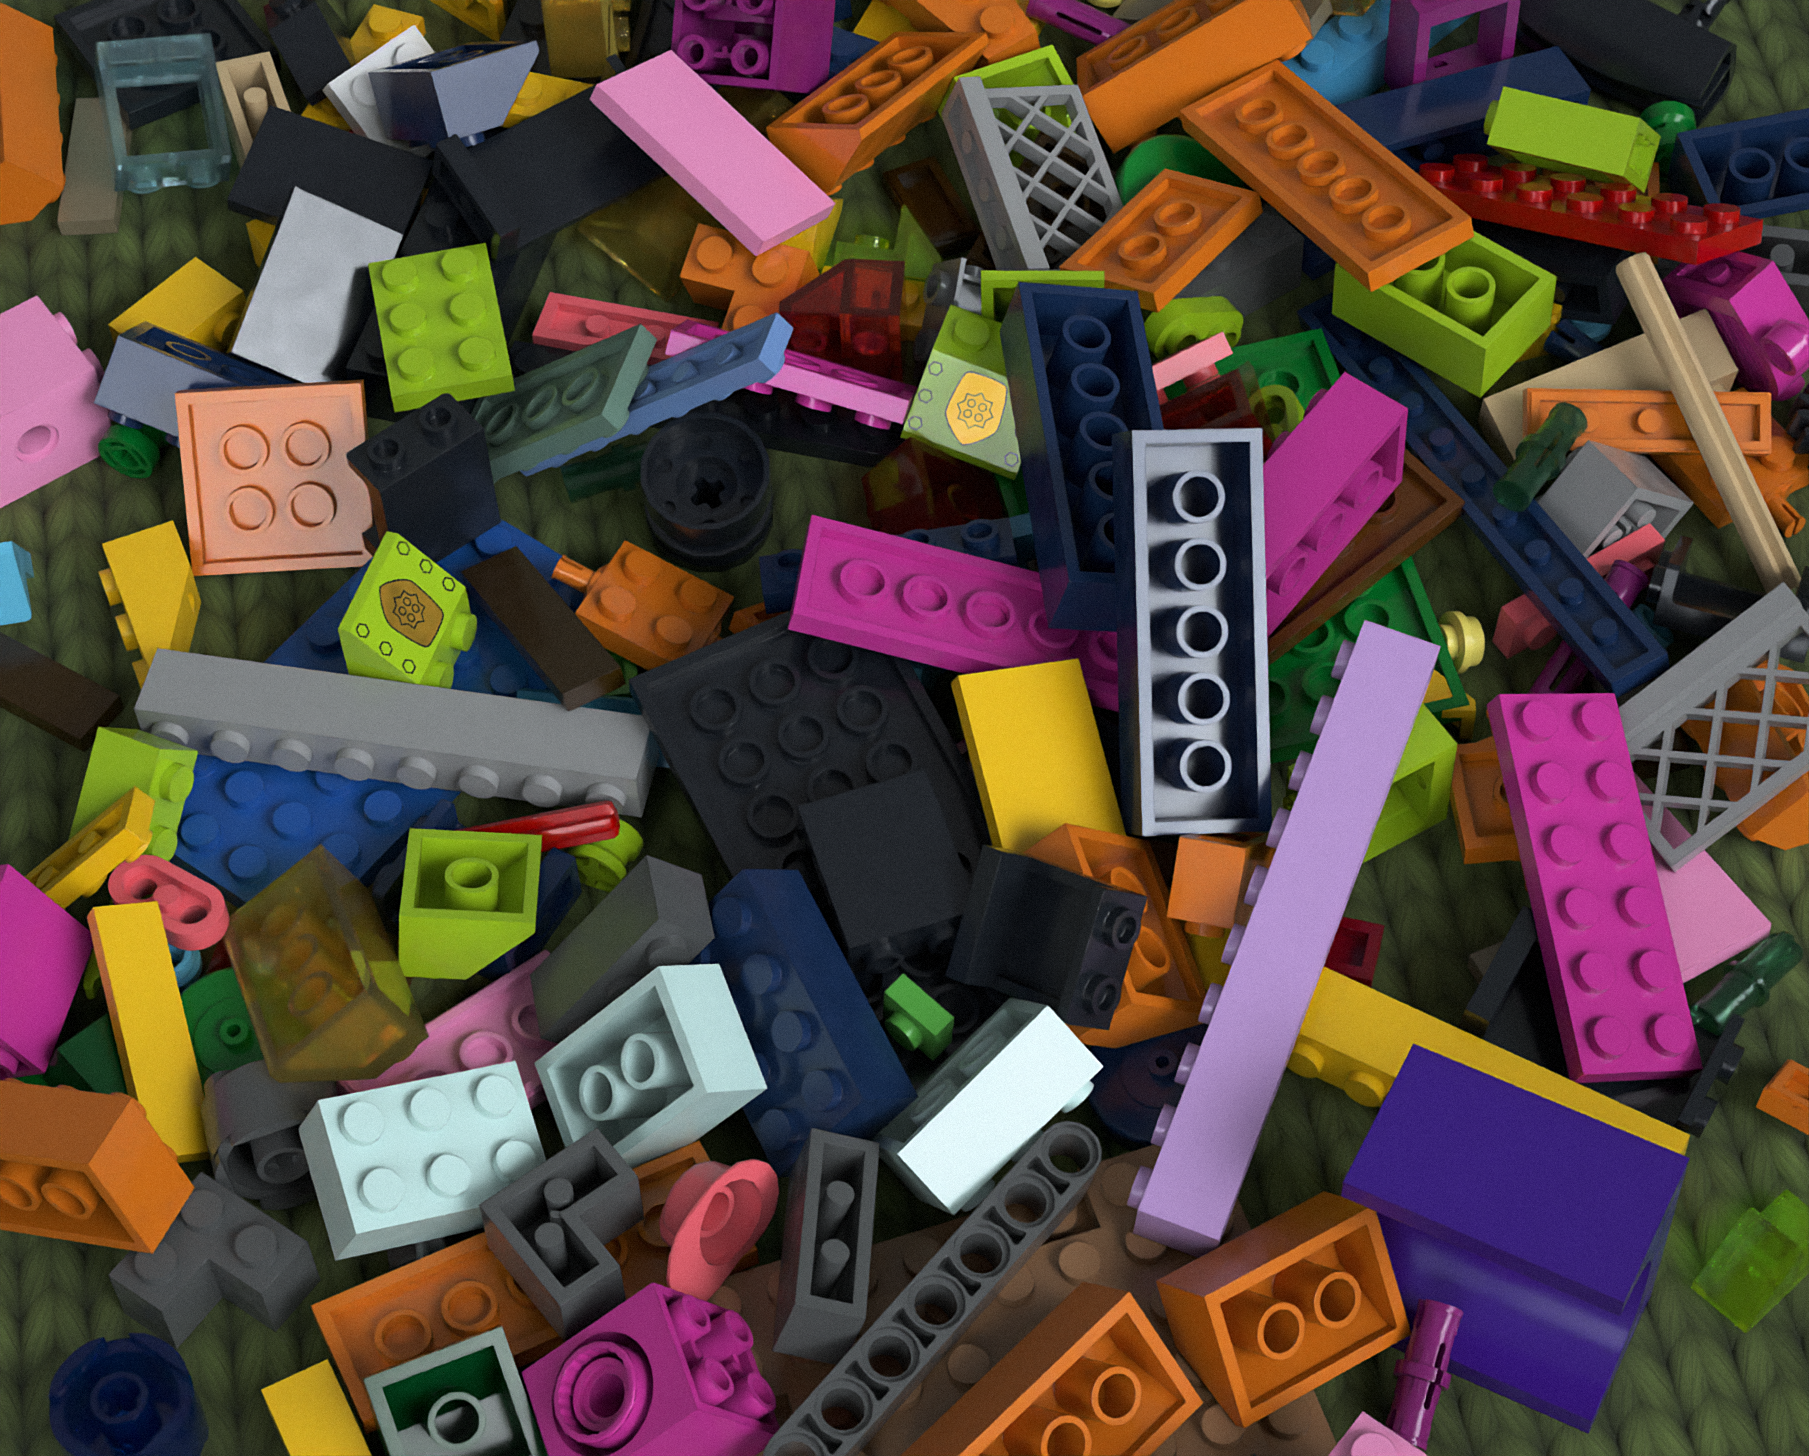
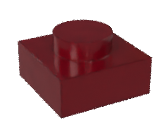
[1324,916,1385,988]

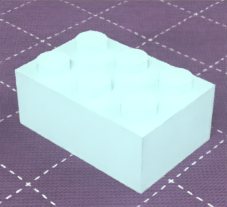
[534,964,767,1169]
[870,998,1103,1215]
[298,1061,546,1261]

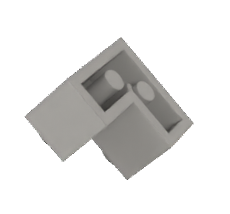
[1535,440,1694,559]

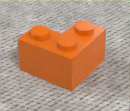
[679,223,822,351]

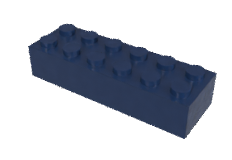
[1000,282,1164,632]
[1112,428,1272,836]

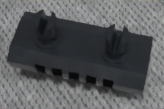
[1516,0,1737,128]

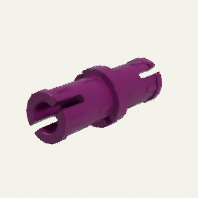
[1385,1299,1464,1452]

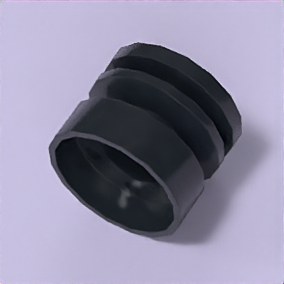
[641,412,773,572]

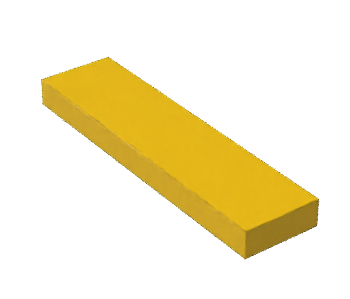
[87,901,210,1163]

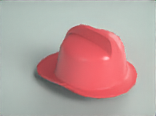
[659,1158,779,1302]

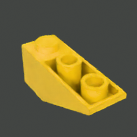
[98,520,201,689]

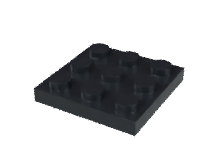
[54,0,282,130]

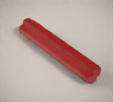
[454,800,620,853]

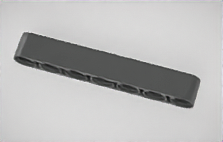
[762,1121,1102,1456]

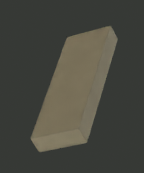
[57,97,133,235]

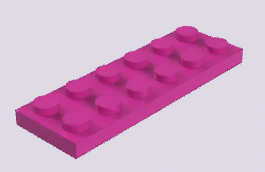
[788,515,1119,712]
[1487,693,1703,1083]

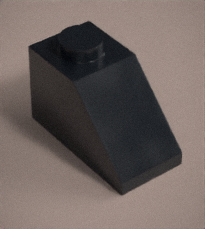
[263,0,356,106]

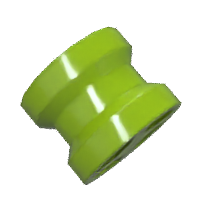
[567,819,643,893]

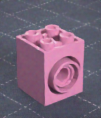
[0,295,113,508]

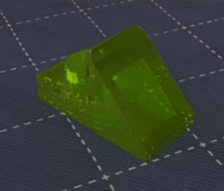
[833,205,945,282]
[1692,1189,1809,1333]

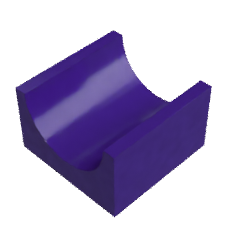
[1341,1043,1690,1434]

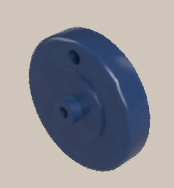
[1087,1023,1209,1151]

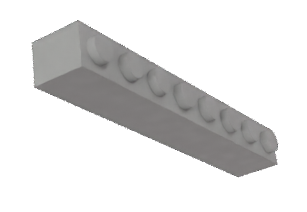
[134,648,660,817]

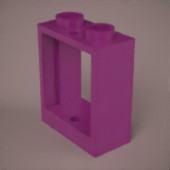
[1384,0,1520,90]

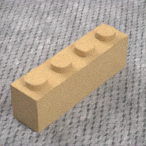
[1478,308,1739,481]

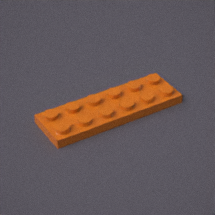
[1179,59,1474,292]
[311,1140,759,1434]

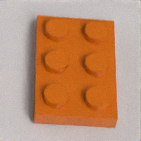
[1059,168,1263,313]

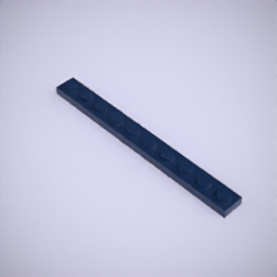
[1297,292,1670,699]

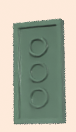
[471,324,657,483]

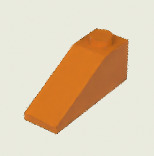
[1167,832,1276,938]

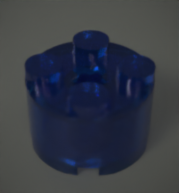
[48,1333,209,1456]

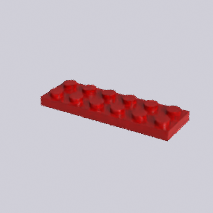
[1416,153,1763,265]

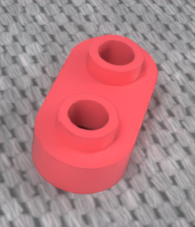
[108,855,230,951]

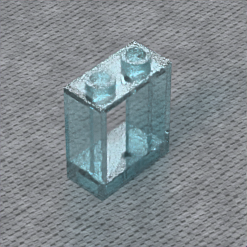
[94,33,232,194]

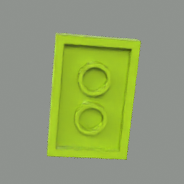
[368,243,515,412]

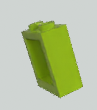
[1484,86,1661,193]
[1283,702,1458,864]

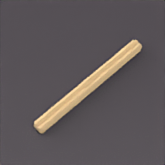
[1616,252,1801,594]

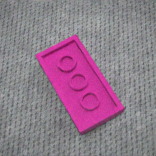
[665,319,918,429]

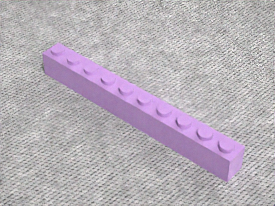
[1127,620,1441,1258]

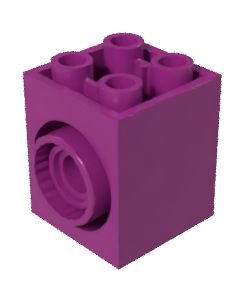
[671,0,835,94]

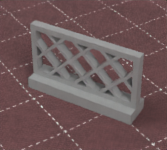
[941,76,1124,271]
[1619,582,1809,872]

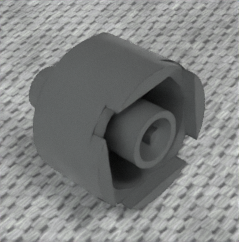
[200,1048,339,1210]

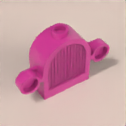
[1661,251,1809,401]

